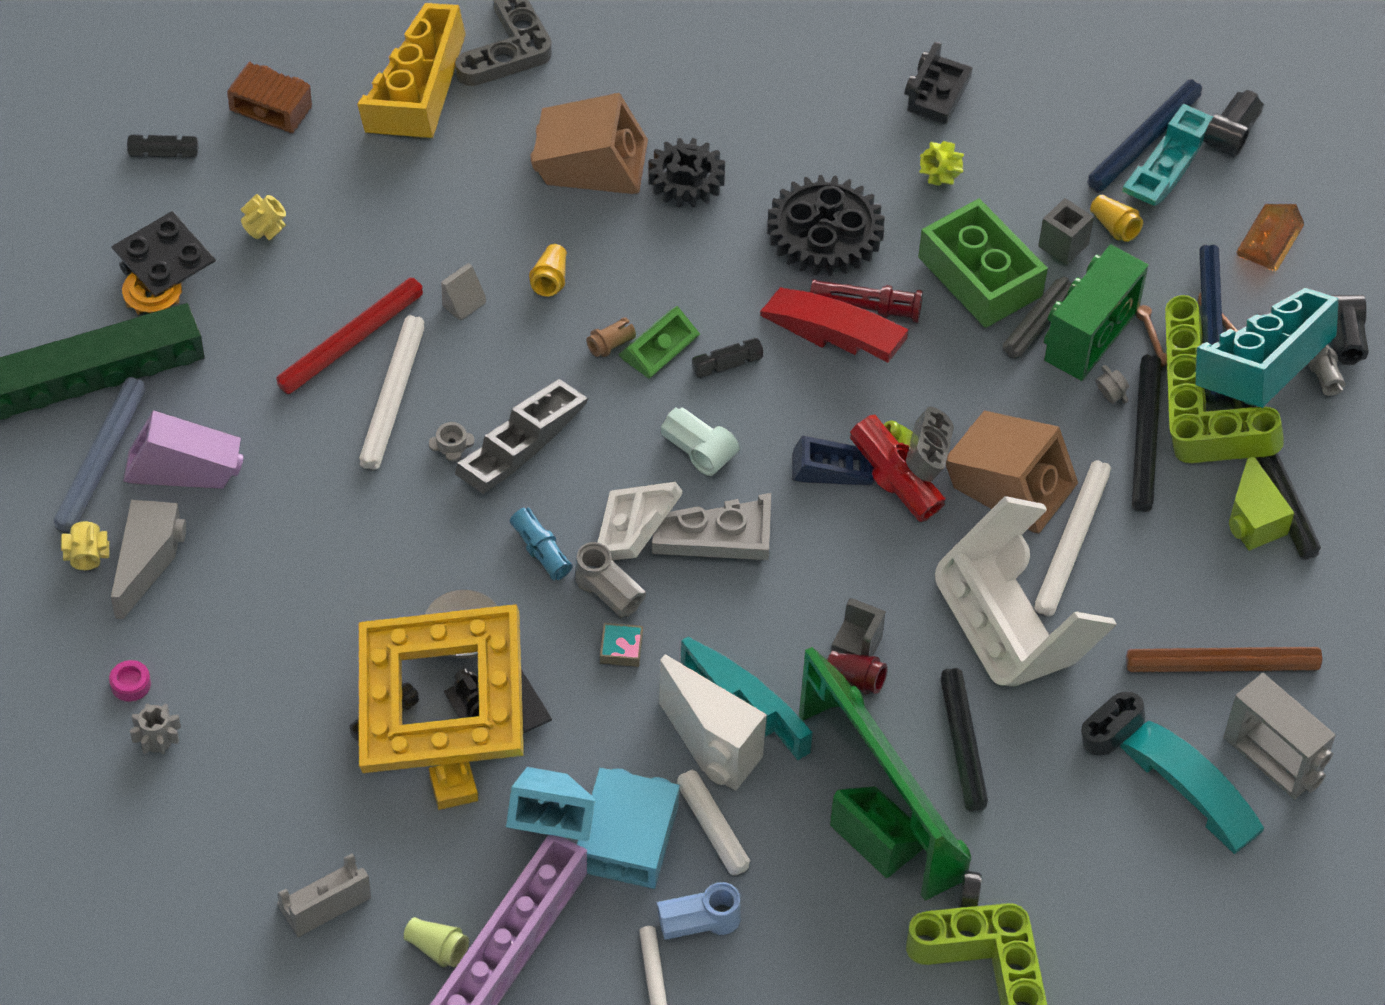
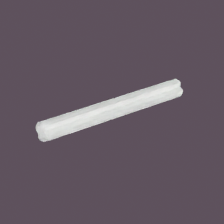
[359,315,425,470]
[1034,460,1111,617]

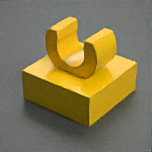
[428,762,478,810]

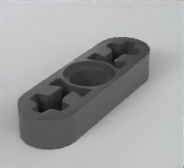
[906,407,954,482]

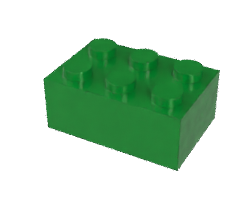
[1043,244,1149,381]

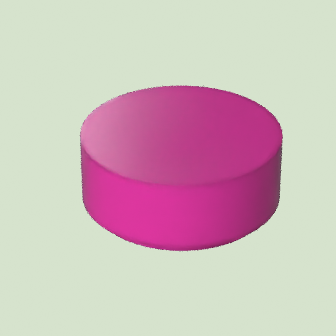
[109,660,151,702]

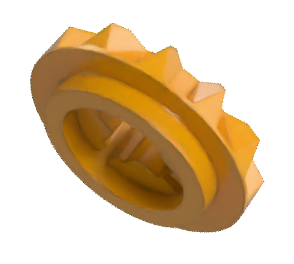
[122,272,182,315]

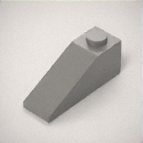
[111,500,186,619]

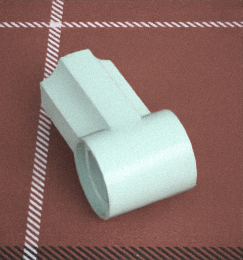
[661,407,740,476]

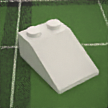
[659,654,766,791]

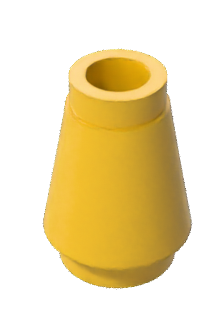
[1090,195,1143,242]
[529,244,567,297]

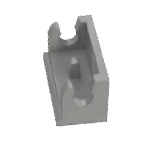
[277,854,371,937]

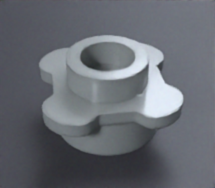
[1095,365,1129,404]
[429,422,474,462]

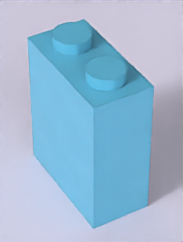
[577,767,680,889]

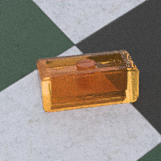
[1236,204,1304,270]

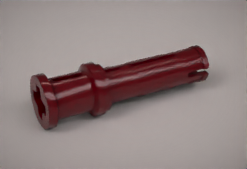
[810,279,923,323]

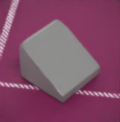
[441,263,486,320]

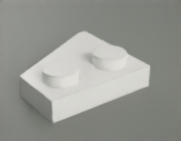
[598,482,682,561]

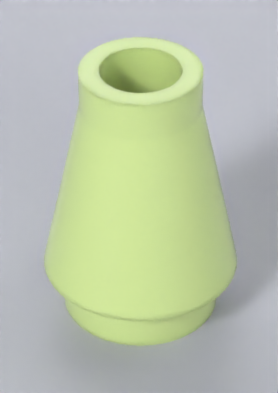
[404,917,469,967]

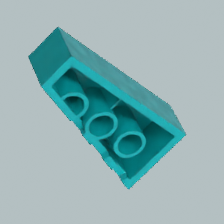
[1196,288,1339,408]

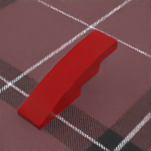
[760,287,909,363]

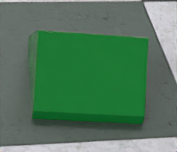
[830,786,924,879]

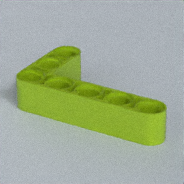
[1165,295,1284,463]
[906,903,1047,1005]

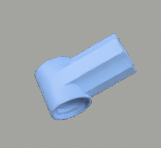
[657,882,741,940]

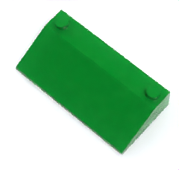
[799,647,971,901]

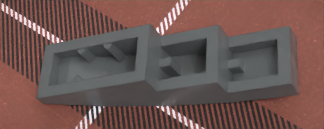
[455,379,588,494]

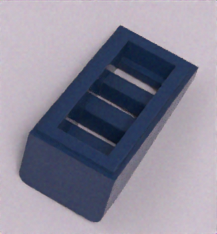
[792,435,874,485]

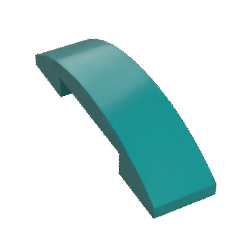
[1122,104,1213,206]
[1119,720,1264,854]

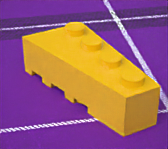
[357,3,466,138]

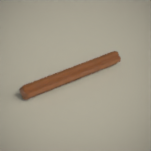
[1126,647,1322,672]

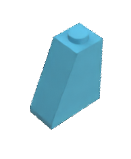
[506,767,595,841]

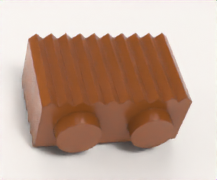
[227,61,312,133]

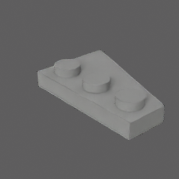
[652,493,771,560]

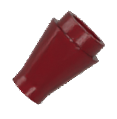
[827,651,888,695]

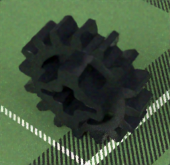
[648,138,725,207]

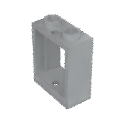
[1223,673,1336,800]

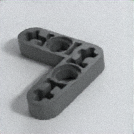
[455,0,552,86]

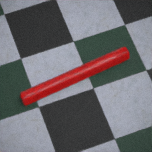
[276,277,423,394]

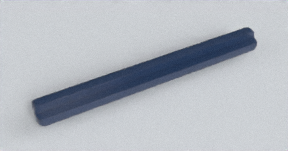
[1087,79,1203,192]
[1199,244,1225,402]

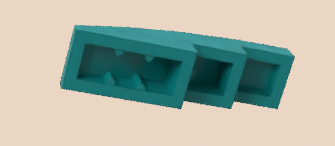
[680,637,813,761]

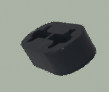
[1081,692,1145,755]

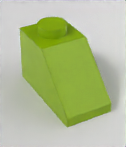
[1229,456,1294,551]

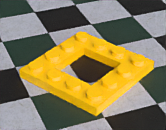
[359,604,524,773]

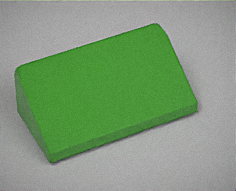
[618,306,700,379]

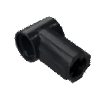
[1203,90,1264,157]
[1330,295,1369,365]

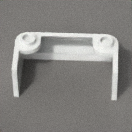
[935,496,1117,687]

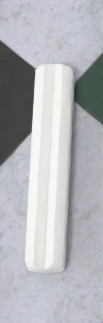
[677,770,750,876]

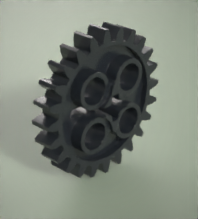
[767,175,885,276]

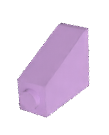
[123,410,243,489]

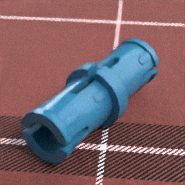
[510,507,573,581]

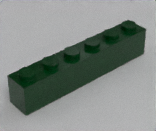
[0,303,205,420]

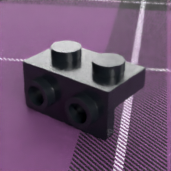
[904,41,973,124]

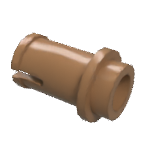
[586,317,636,357]

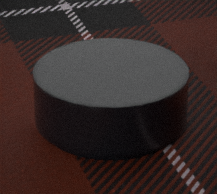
[959,870,982,908]

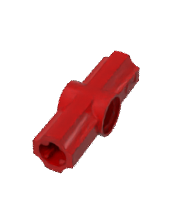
[849,415,946,522]

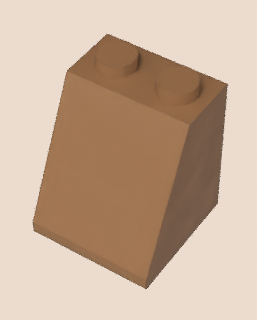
[531,92,648,194]
[946,410,1078,534]

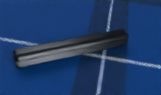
[940,668,988,812]

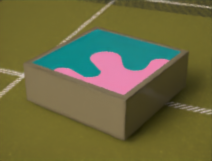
[600,623,643,667]

